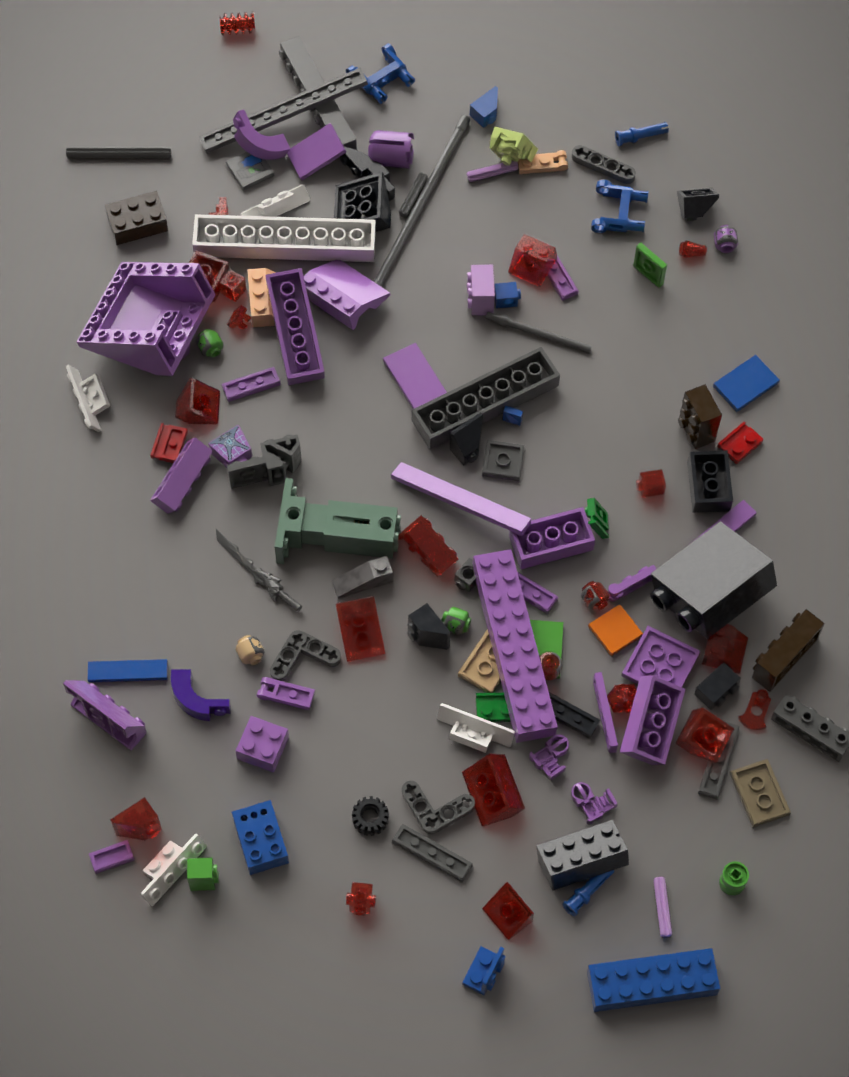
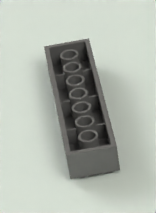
[412,347,560,449]

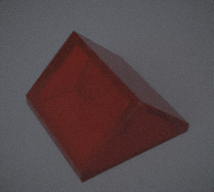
[482,882,534,940]

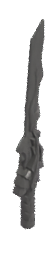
[216,529,302,612]

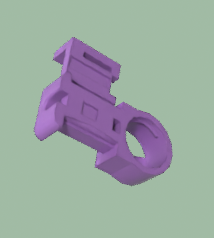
[529,735,569,780]
[571,782,618,824]

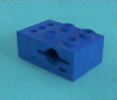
[232,800,289,875]

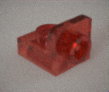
[209,197,228,215]

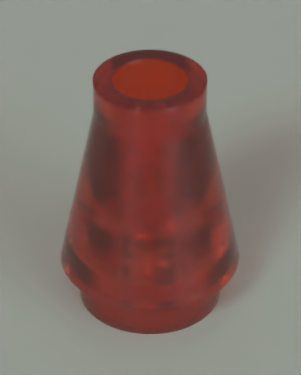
[679,240,707,258]

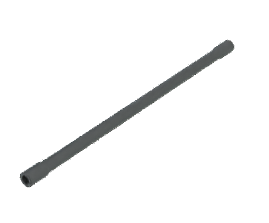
[373,115,471,287]

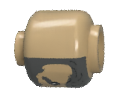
[235,635,265,665]

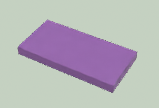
[383,343,447,409]

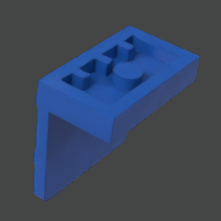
[462,946,506,996]

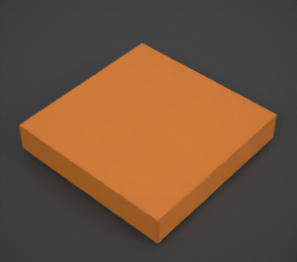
[588,604,643,656]

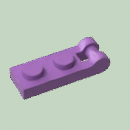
[607,565,657,602]
[256,677,315,710]

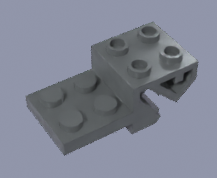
[227,435,302,489]

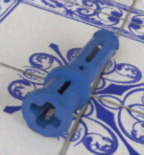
[615,122,669,146]
[562,870,615,917]

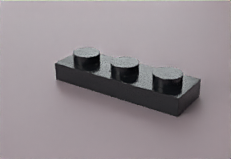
[548,691,600,738]

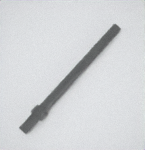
[486,312,592,353]

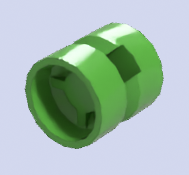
[719,861,749,896]

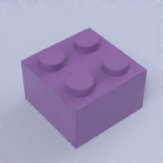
[236,716,289,773]

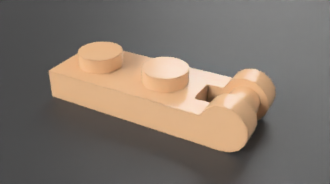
[517,150,568,174]

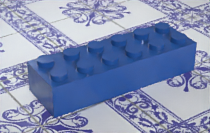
[587,948,720,1012]

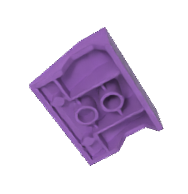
[304,260,390,330]
[63,680,146,751]

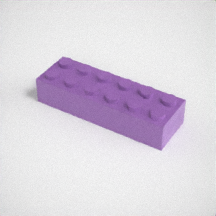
[265,268,325,386]

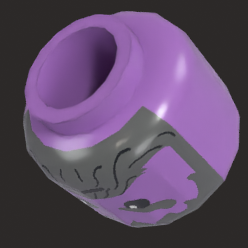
[714,225,738,253]

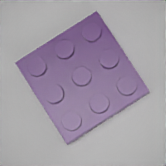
[621,626,701,687]

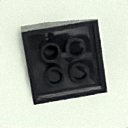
[334,172,391,232]

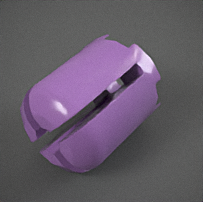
[368,130,414,169]

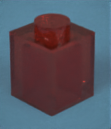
[636,469,666,498]

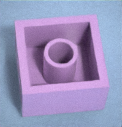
[467,264,495,316]

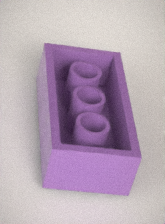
[509,507,595,569]
[620,675,685,765]

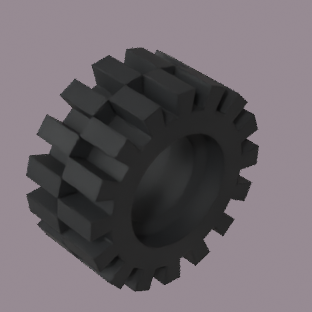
[352,796,389,836]

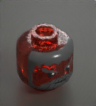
[581,581,610,610]
[539,652,562,680]

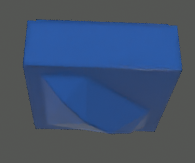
[503,406,523,426]

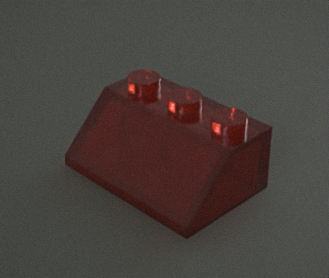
[462,753,525,826]

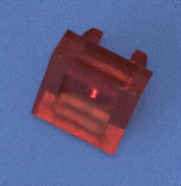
[227,305,251,329]

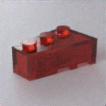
[398,515,459,577]

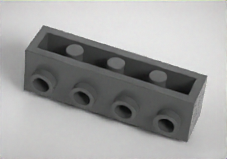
[771,694,849,762]

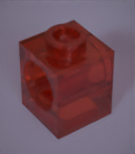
[220,269,246,302]

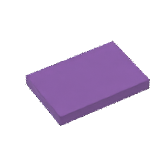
[287,123,346,181]

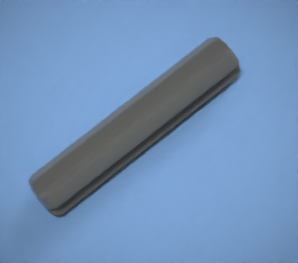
[399,172,428,218]

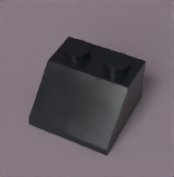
[407,603,451,650]

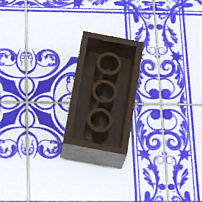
[752,609,825,692]

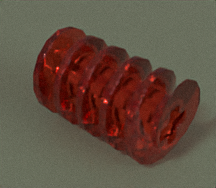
[220,11,255,35]

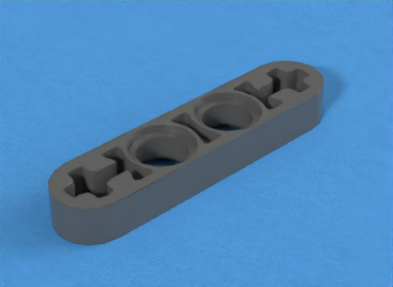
[572,145,636,184]

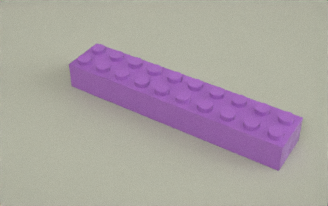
[472,549,558,743]

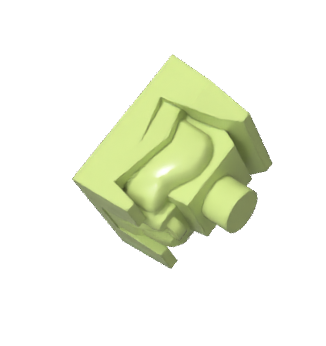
[489,127,538,166]

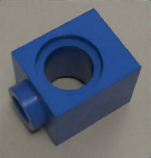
[494,282,521,309]

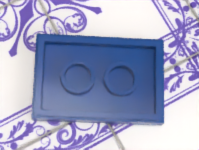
[713,354,780,412]

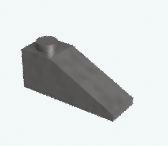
[332,556,393,598]

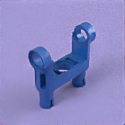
[345,43,415,104]
[591,180,649,233]

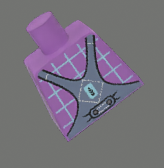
[208,425,252,468]

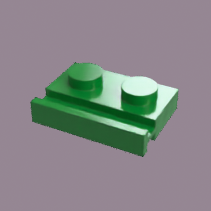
[585,498,609,539]
[476,693,511,722]

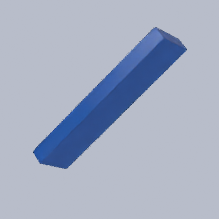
[88,659,168,682]

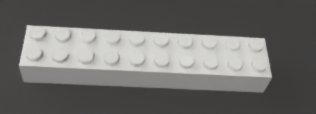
[192,214,376,262]

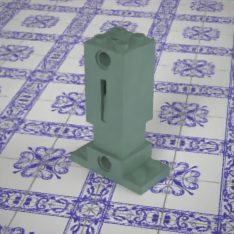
[275,478,401,564]

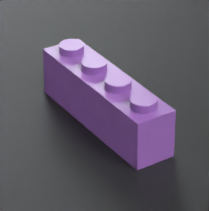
[150,438,212,514]

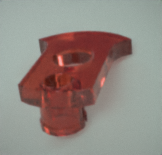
[738,689,771,730]

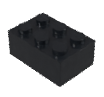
[687,450,733,513]

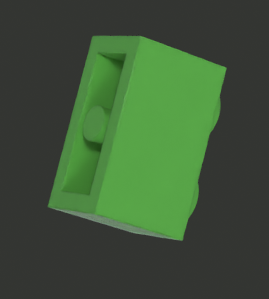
[187,858,219,891]

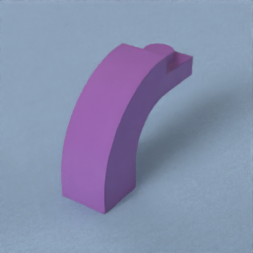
[233,109,290,160]

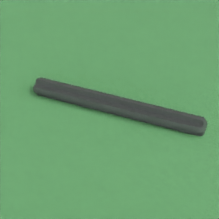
[66,148,172,158]

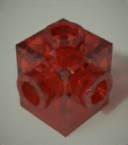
[607,684,637,713]
[346,882,376,916]

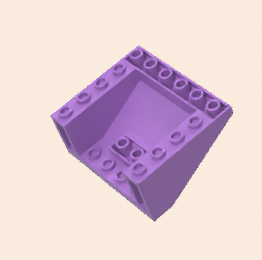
[77,262,215,376]

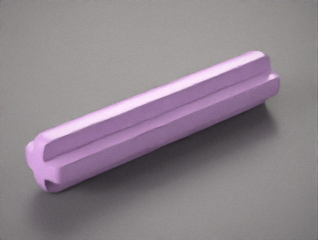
[467,161,518,182]
[654,877,672,938]

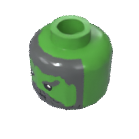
[196,329,223,357]
[441,607,472,635]

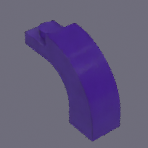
[171,669,231,721]

